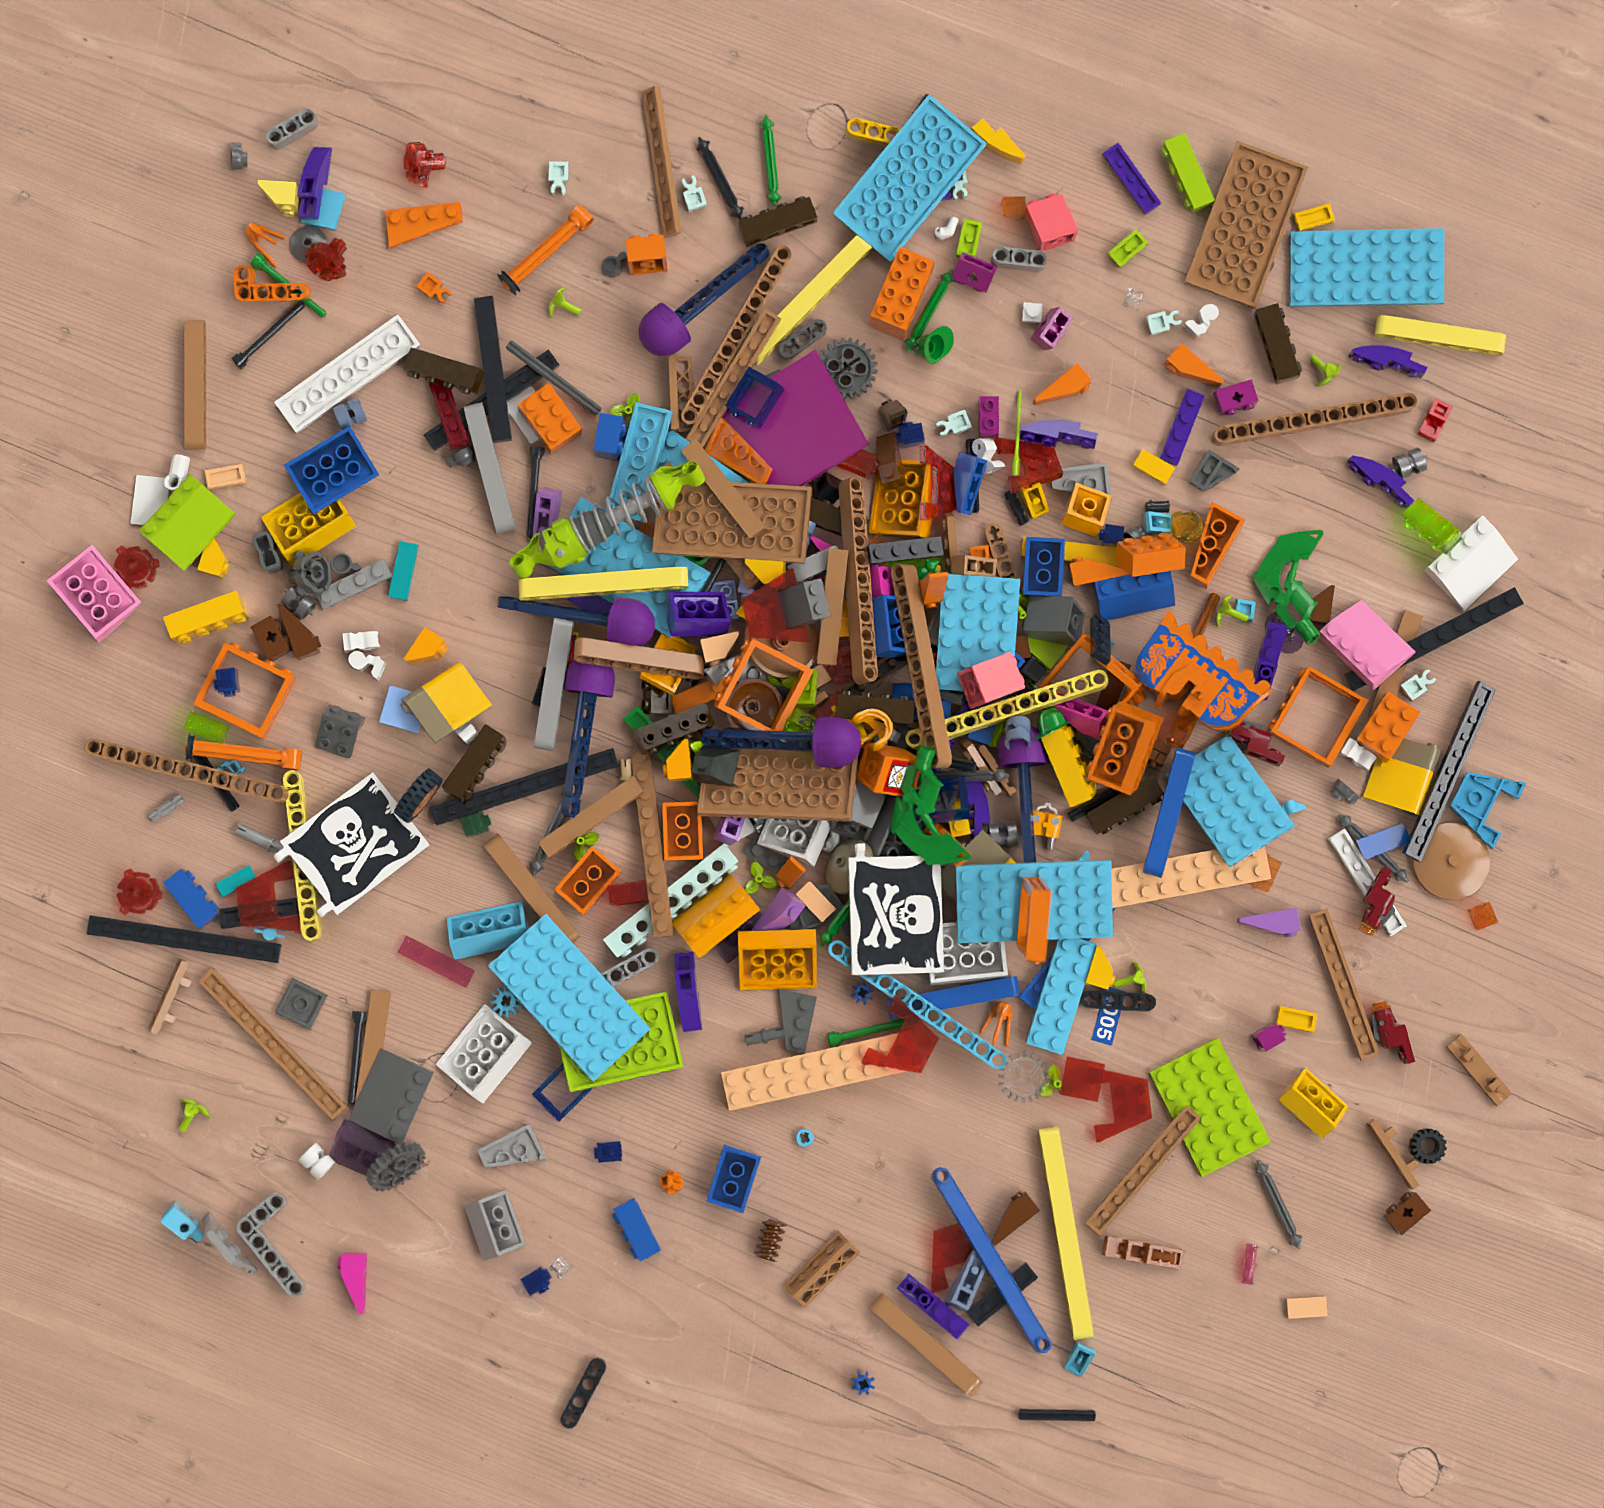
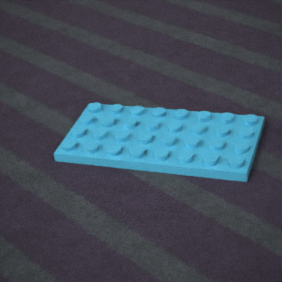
[832,94,987,262]
[1290,228,1444,307]
[547,497,711,638]
[956,859,1113,943]
[488,914,650,1082]

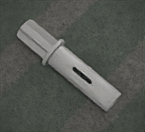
[235,823,284,853]

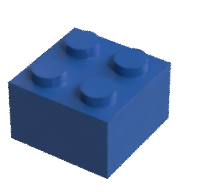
[593,413,627,461]

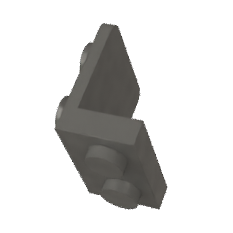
[315,705,365,758]

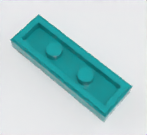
[388,541,419,601]

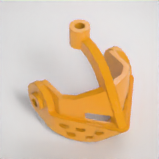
[852,709,893,751]

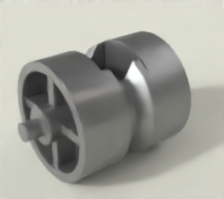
[1391,447,1428,479]
[281,584,318,620]
[987,822,1022,848]

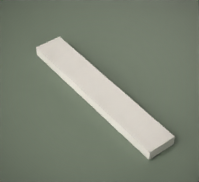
[1328,828,1407,936]

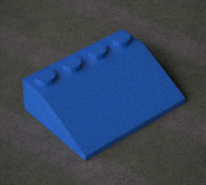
[284,426,379,514]

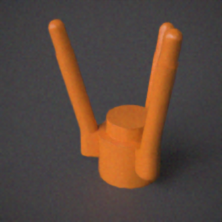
[245,222,286,267]
[980,1002,1013,1046]

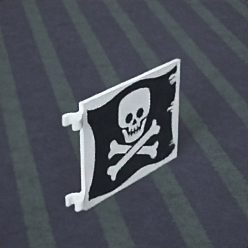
[274,773,429,918]
[848,844,944,975]

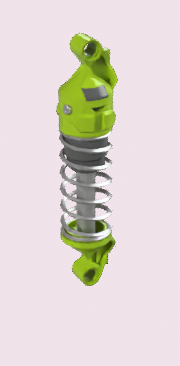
[509,461,705,579]

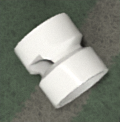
[298,1143,336,1180]

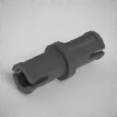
[744,1026,785,1046]

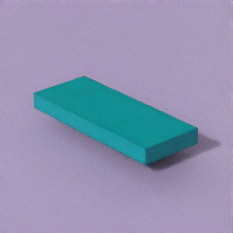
[216,865,257,897]

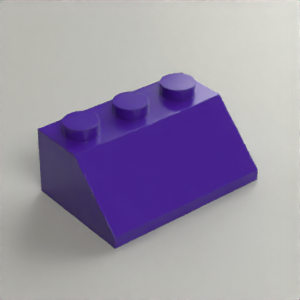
[667,592,731,636]

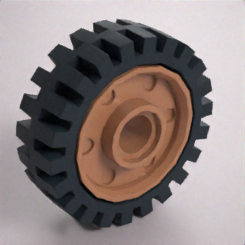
[394,768,443,823]

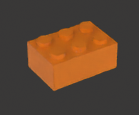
[625,233,668,276]
[518,383,582,455]
[1116,533,1186,577]
[1354,691,1420,763]
[662,801,703,862]
[554,846,622,916]

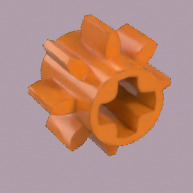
[1124,685,1147,707]
[659,1170,684,1195]

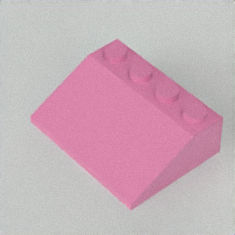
[47,545,141,643]
[1319,600,1415,690]

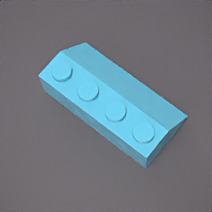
[447,901,528,960]

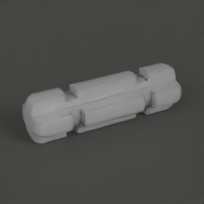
[148,794,184,822]

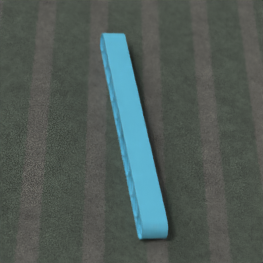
[828,941,1007,1069]

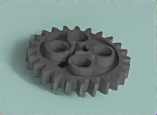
[820,338,878,399]
[366,1141,426,1192]

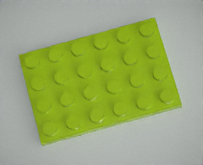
[559,991,684,1093]
[1149,1038,1271,1177]

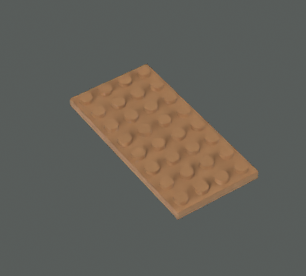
[1184,141,1308,309]
[652,481,812,564]
[697,746,859,822]

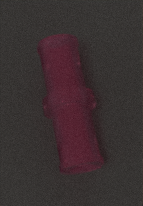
[1241,1244,1259,1285]

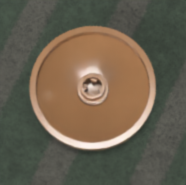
[744,603,819,679]
[1412,823,1490,900]

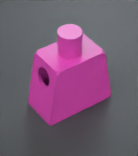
[870,564,895,597]

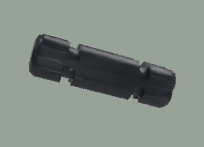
[1004,489,1029,526]

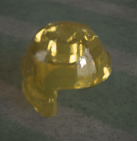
[1171,511,1204,544]

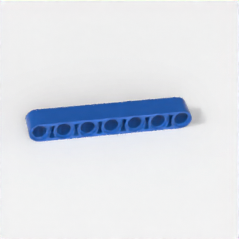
[1143,747,1196,878]
[886,976,1020,1019]

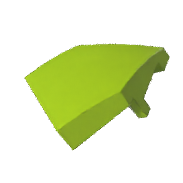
[1028,637,1067,672]

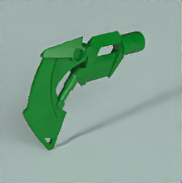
[1252,530,1323,645]
[890,745,971,865]

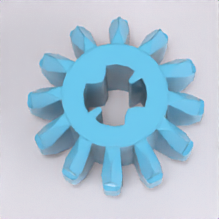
[490,985,522,1018]

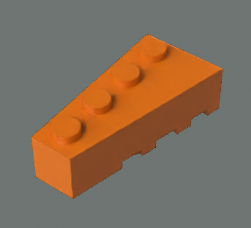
[1190,501,1245,590]

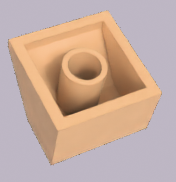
[701,631,739,667]

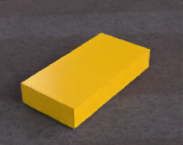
[1293,203,1335,231]
[1133,449,1175,485]
[1275,1006,1317,1032]

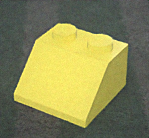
[258,180,301,217]

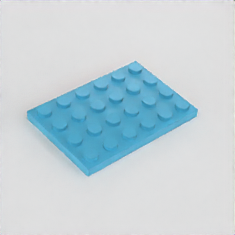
[936,574,1020,695]
[1165,735,1295,868]

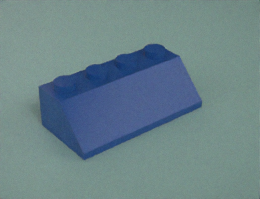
[1092,571,1175,620]

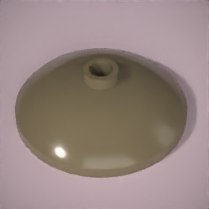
[825,839,873,895]

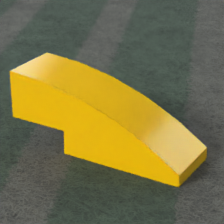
[971,118,1025,163]

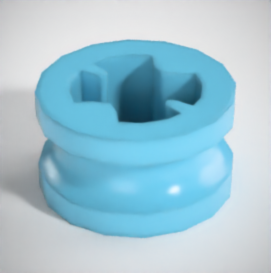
[796,1129,814,1147]

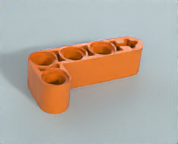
[233,265,312,302]

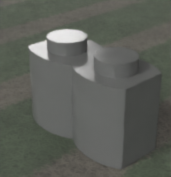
[253,531,283,574]

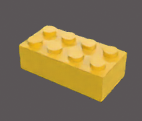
[163,591,250,645]
[1041,724,1097,807]

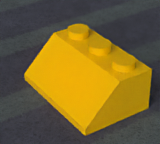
[1279,1067,1349,1139]

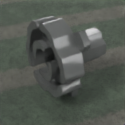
[288,550,332,596]

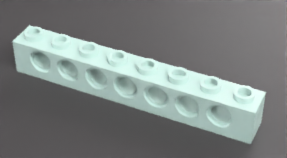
[603,843,739,959]

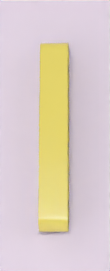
[1375,315,1506,355]

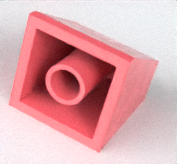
[1025,193,1078,251]
[957,652,1025,709]

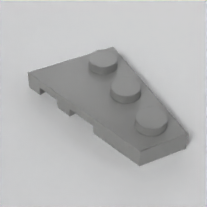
[1050,463,1112,500]
[477,1124,547,1168]

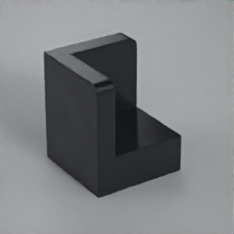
[813,472,842,504]
[1020,657,1046,685]

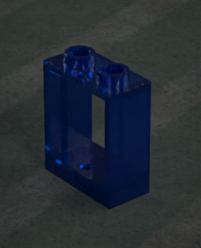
[725,367,785,428]
[916,776,971,824]
[532,1064,593,1122]

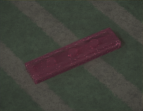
[397,935,475,988]

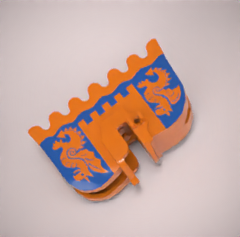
[1135,611,1272,731]

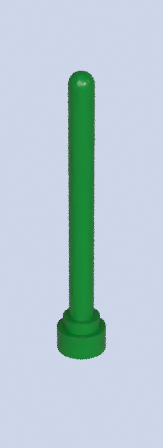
[250,253,326,317]
[827,1016,919,1048]

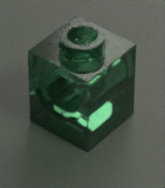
[460,811,492,838]

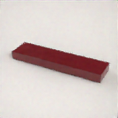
[428,382,469,449]

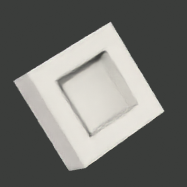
[1022,302,1042,324]

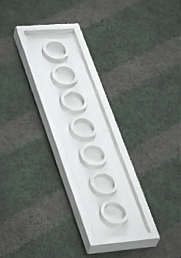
[274,315,421,434]

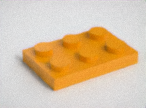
[639,633,697,696]

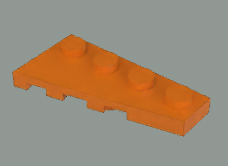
[385,202,463,249]
[705,418,773,484]

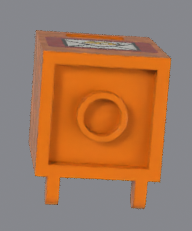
[856,742,921,796]

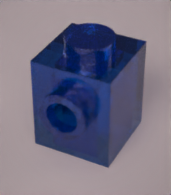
[896,422,925,449]
[1099,524,1124,547]
[213,667,241,697]
[594,1141,623,1163]
[520,1266,552,1296]

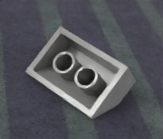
[464,1190,526,1261]

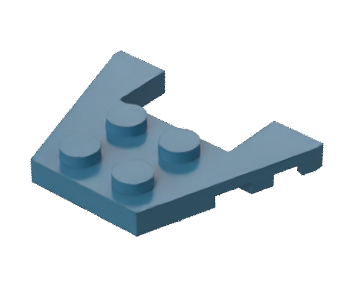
[1449,772,1526,849]

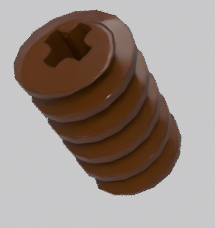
[754,1219,787,1262]

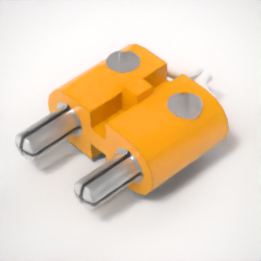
[1033,803,1063,850]

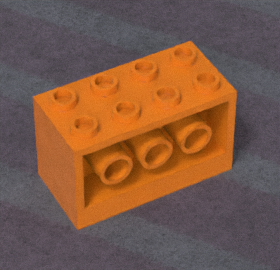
[869,247,935,340]
[1086,701,1164,795]

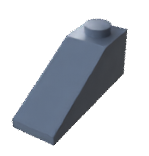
[944,1249,986,1311]

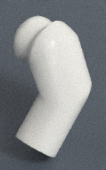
[934,217,959,240]
[822,830,840,852]

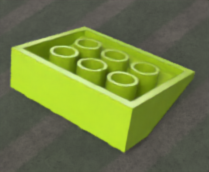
[139,474,236,571]

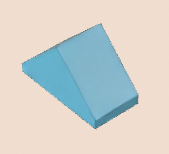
[1142,511,1174,535]
[1064,1341,1096,1377]

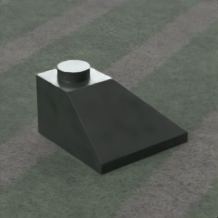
[691,746,740,787]

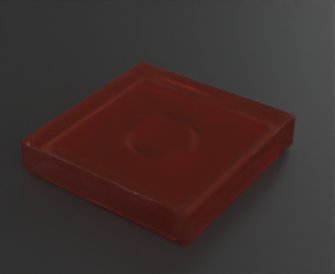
[1059,1056,1105,1102]

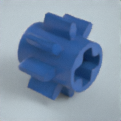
[851,981,874,1005]
[852,1371,875,1396]

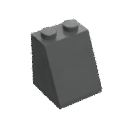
[771,579,831,632]
[1022,595,1085,647]
[830,779,887,843]

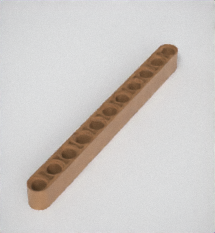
[679,245,792,426]
[1212,393,1417,446]
[839,476,878,685]
[891,564,952,768]
[84,738,289,803]

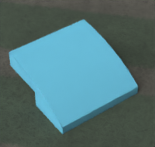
[300,189,346,231]

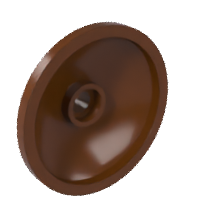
[725,678,783,731]

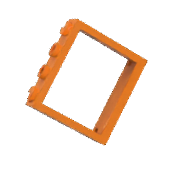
[1038,633,1143,703]
[714,637,813,731]
[193,642,296,740]
[1268,666,1369,768]
[1016,876,1051,964]

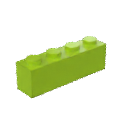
[1161,132,1215,214]

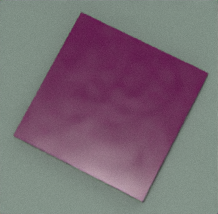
[723,350,870,486]

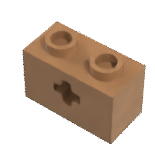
[951,555,997,577]

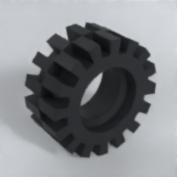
[1409,1128,1447,1164]

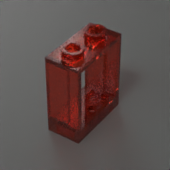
[835,449,880,480]
[607,880,649,907]

